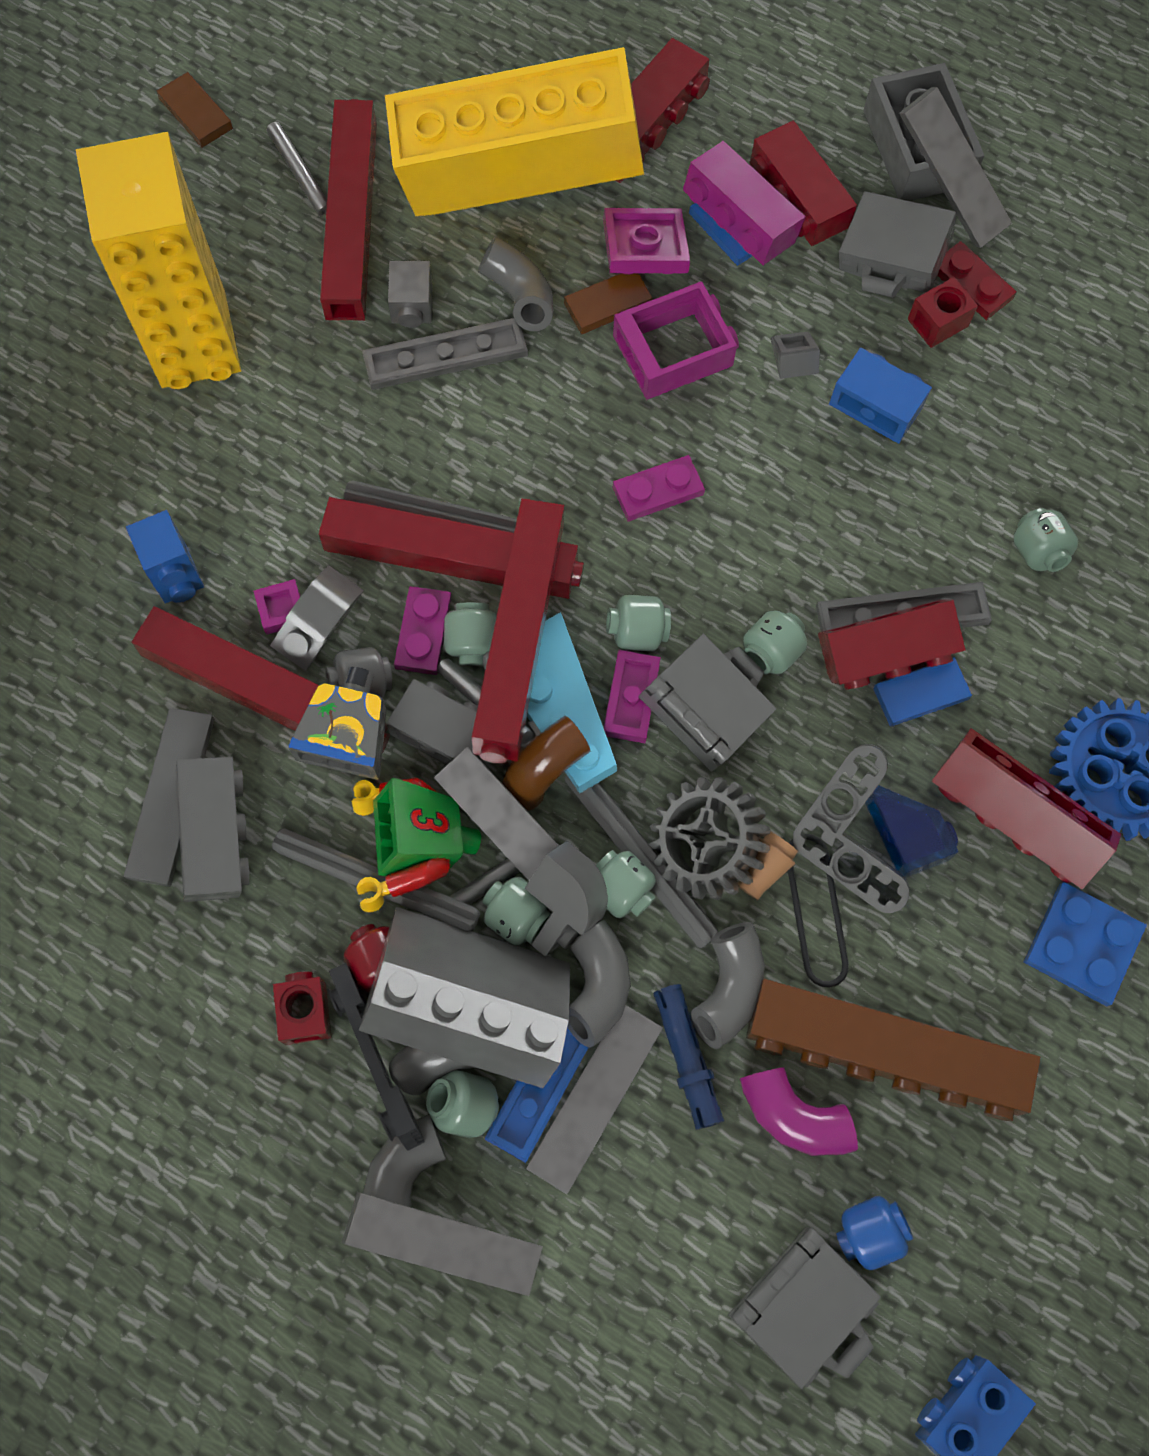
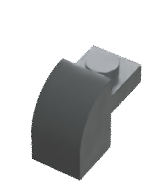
[270,566,364,671]
[525,841,608,957]

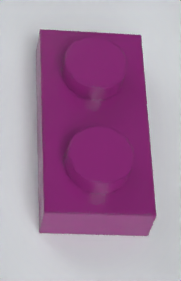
[612,455,705,522]
[394,586,452,675]
[604,650,661,743]

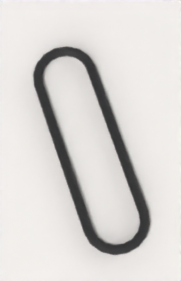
[788,834,849,988]

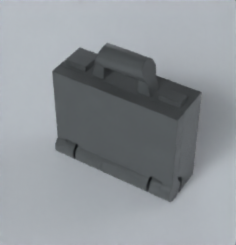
[839,191,956,298]
[638,633,777,772]
[728,1227,881,1389]

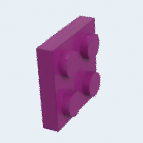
[603,208,690,274]

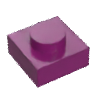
[253,579,301,635]

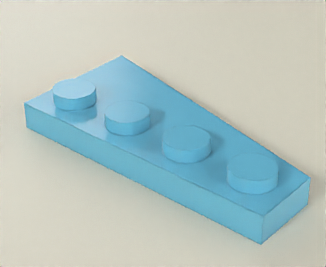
[527,612,617,793]

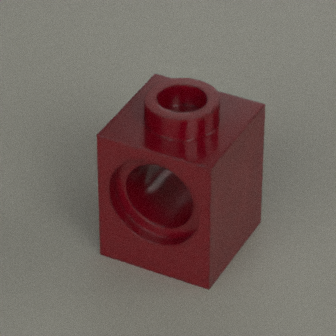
[908,277,978,348]
[273,972,332,1045]

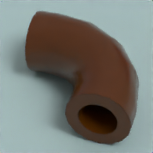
[502,716,591,811]

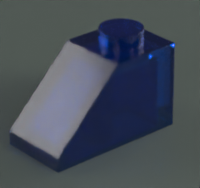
[865,786,959,878]

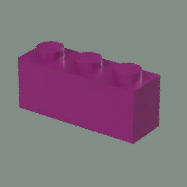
[683,141,806,265]

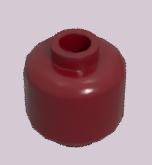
[343,924,390,992]

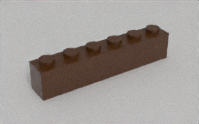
[746,979,1041,1121]

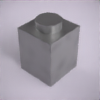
[388,261,432,328]

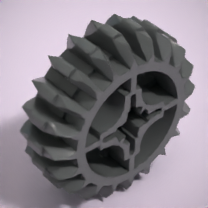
[648,777,771,900]

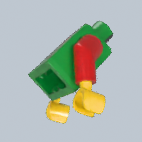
[351,778,481,912]

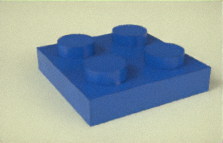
[1024,882,1147,1007]

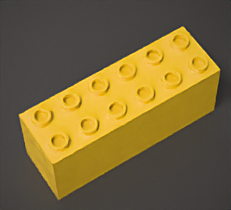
[385,47,644,216]
[76,132,241,389]

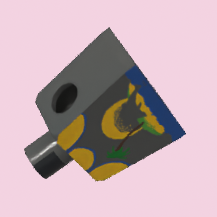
[288,667,386,780]

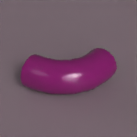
[740,1067,858,1156]

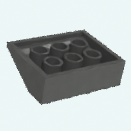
[359,907,570,1088]

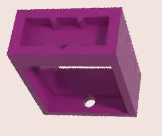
[613,281,739,400]

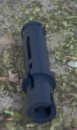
[653,984,725,1130]

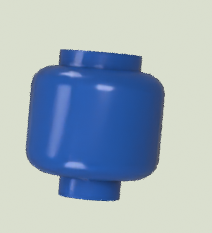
[836,1196,914,1271]

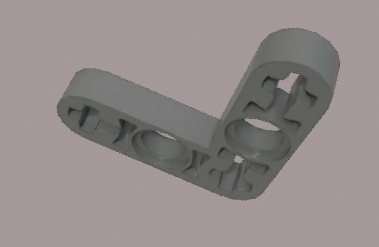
[793,744,910,913]

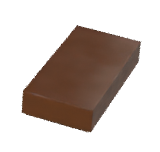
[156,72,233,148]
[564,273,653,335]

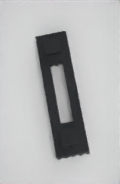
[327,963,425,1151]

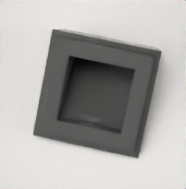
[771,331,820,379]

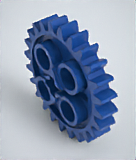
[1049,698,1149,841]

